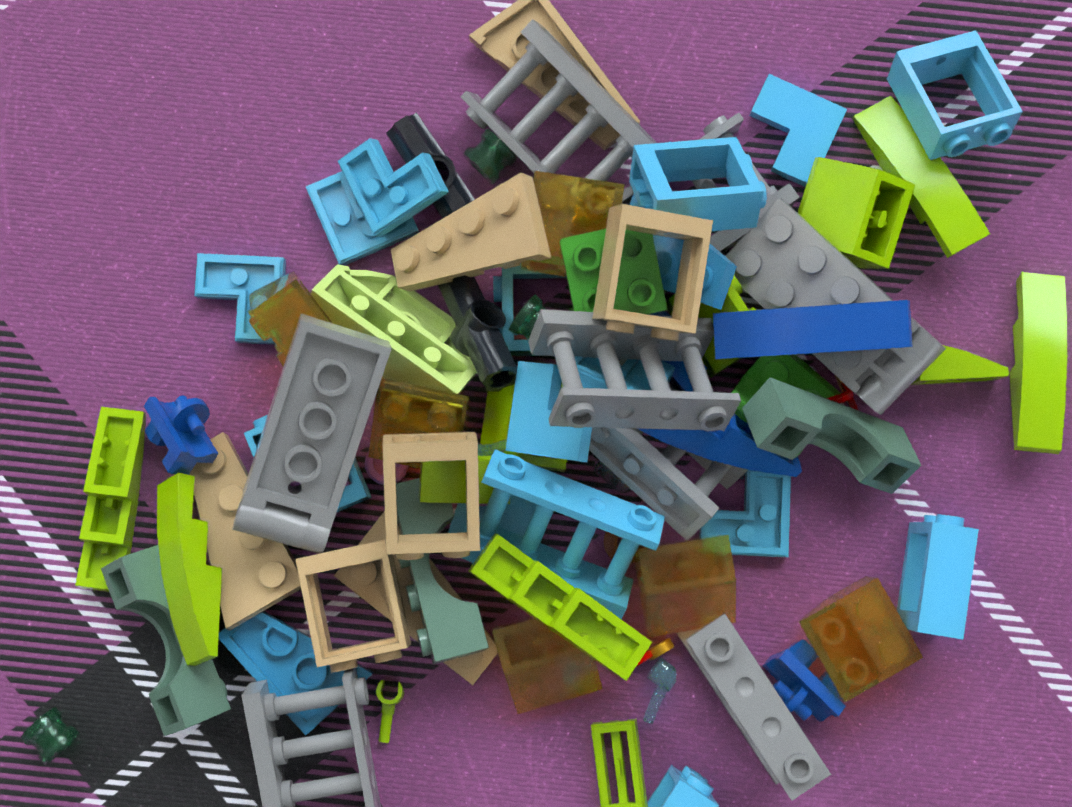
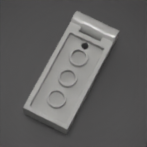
[725,198,946,415]
[232,314,392,554]

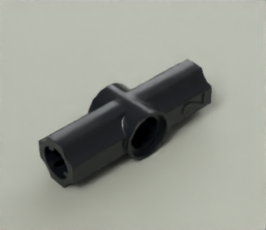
[386,113,475,219]
[438,275,517,392]

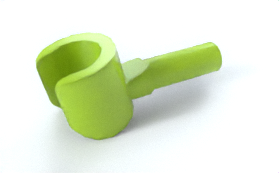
[376,680,404,743]

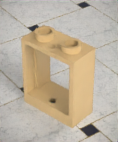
[592,204,713,341]
[382,432,480,560]
[295,540,411,673]

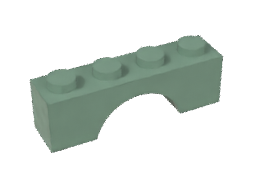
[742,378,922,494]
[384,478,489,665]
[101,545,231,737]

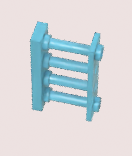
[462,449,665,619]

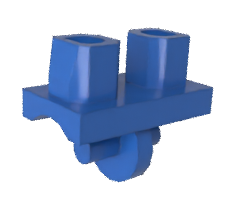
[144,395,219,475]
[762,639,849,722]

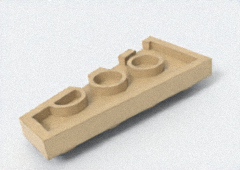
[469,0,640,151]
[391,172,551,291]
[190,432,301,630]
[334,511,500,685]

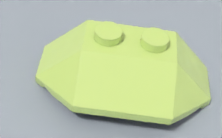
[310,264,477,399]

